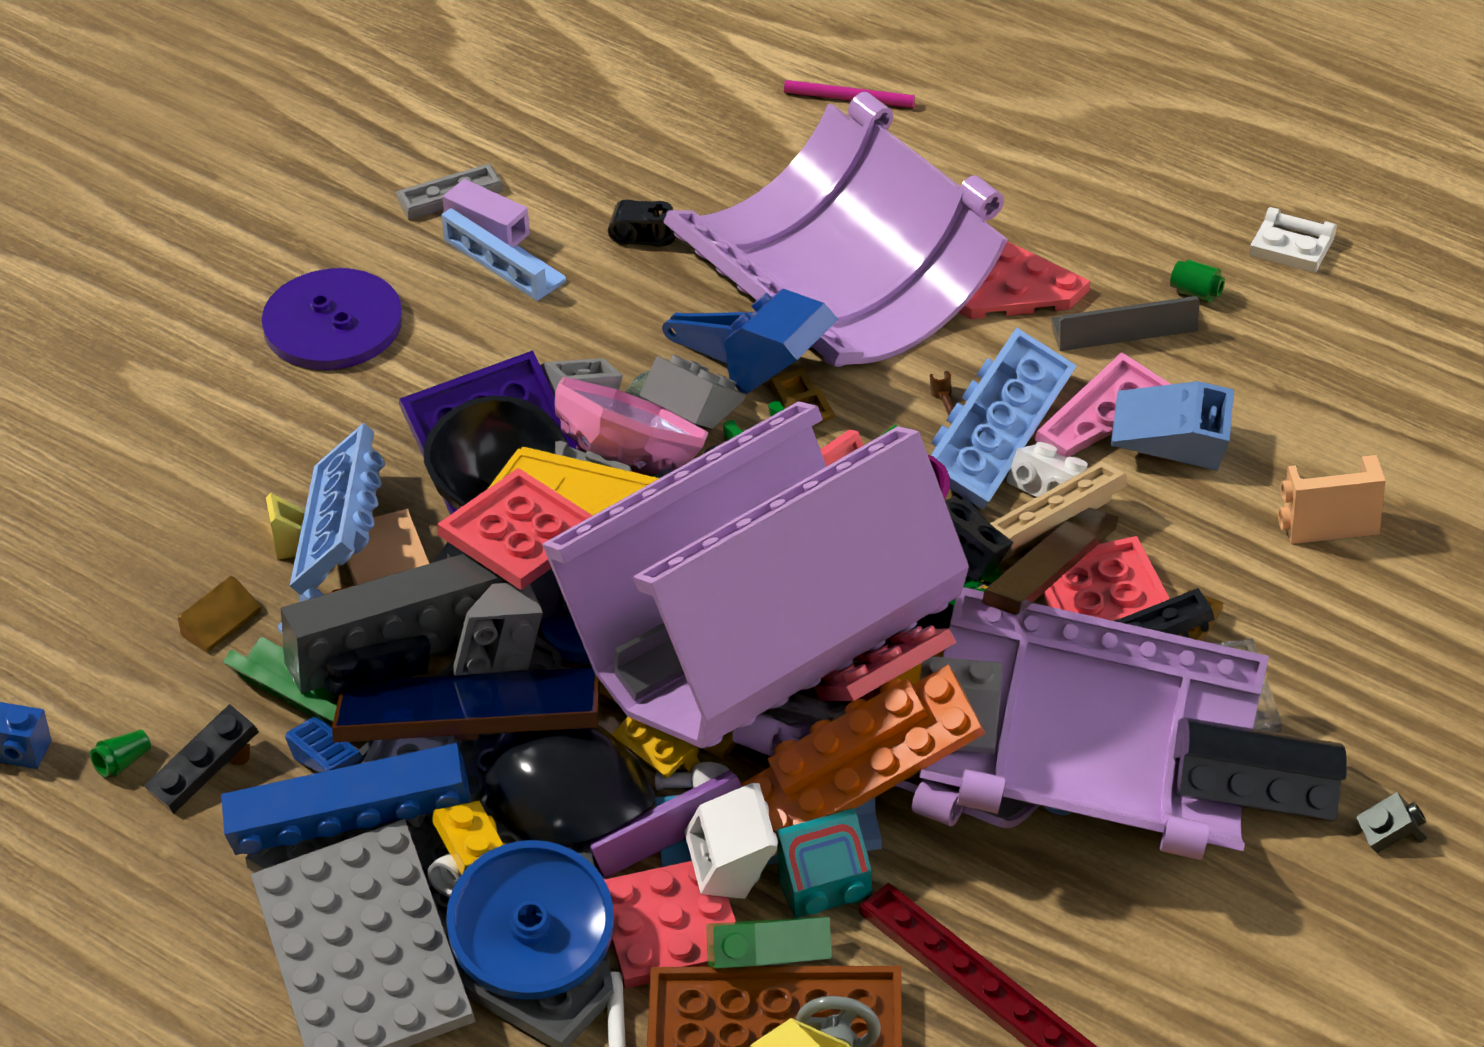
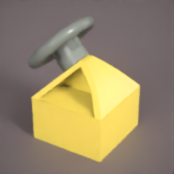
[750,996,881,1047]

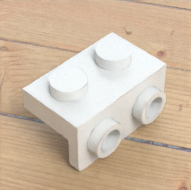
[1007,442,1089,497]

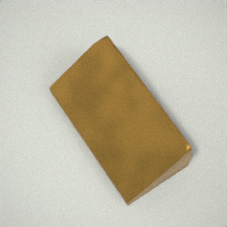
[178,575,262,652]

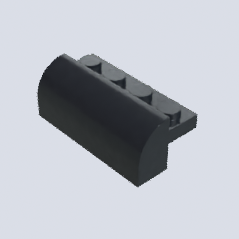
[1173,717,1347,822]

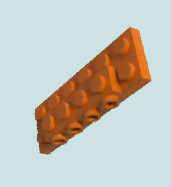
[740,665,986,855]

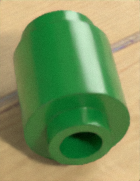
[1170,259,1225,302]

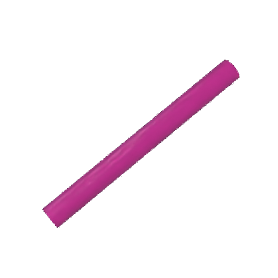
[784,80,915,108]

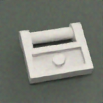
[1250,207,1337,273]

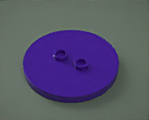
[262,268,402,370]

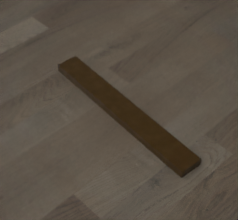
[982,507,1119,615]

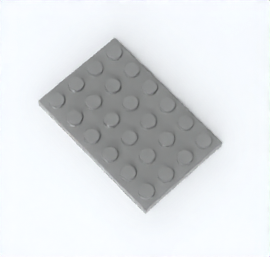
[251,819,476,1047]

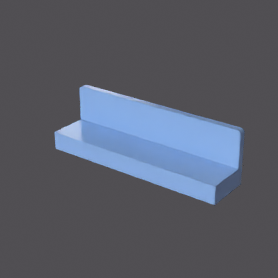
[441,208,566,301]

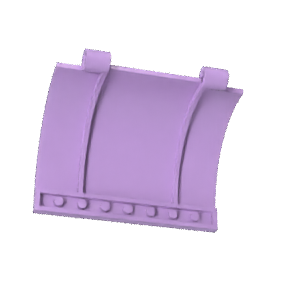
[664,92,1008,367]
[919,587,1269,860]

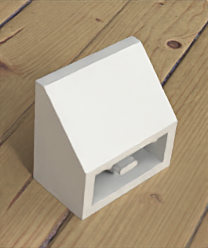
[684,783,778,899]

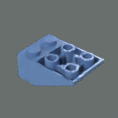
[1111,381,1234,471]

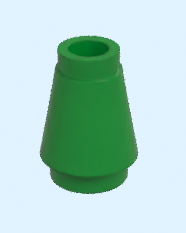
[90,729,151,777]

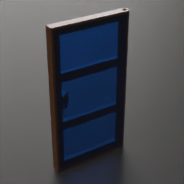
[332,667,600,743]

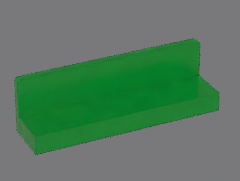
[223,637,379,727]

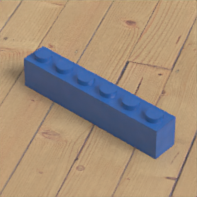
[221,743,471,855]

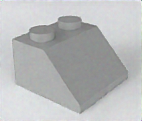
[920,656,1003,754]

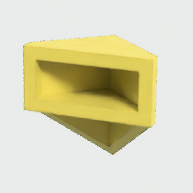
[266,493,305,560]

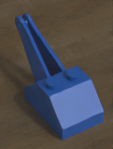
[662,288,839,394]

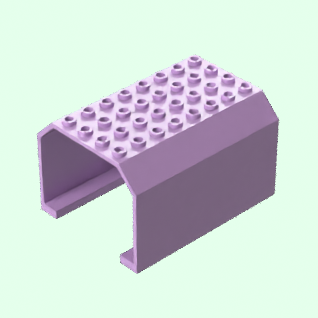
[542,401,969,748]

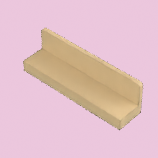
[990,461,1128,563]

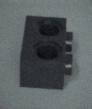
[945,496,1014,582]

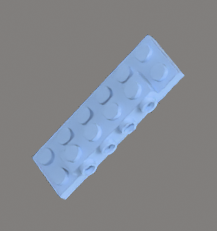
[931,327,1077,510]
[290,423,385,595]

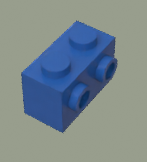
[0,702,52,769]

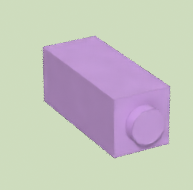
[442,179,530,248]

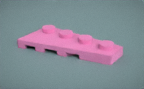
[1035,352,1171,458]

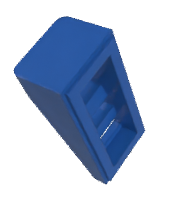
[285,717,363,772]

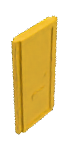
[489,446,660,515]

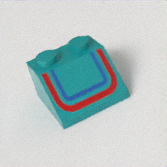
[776,808,872,918]

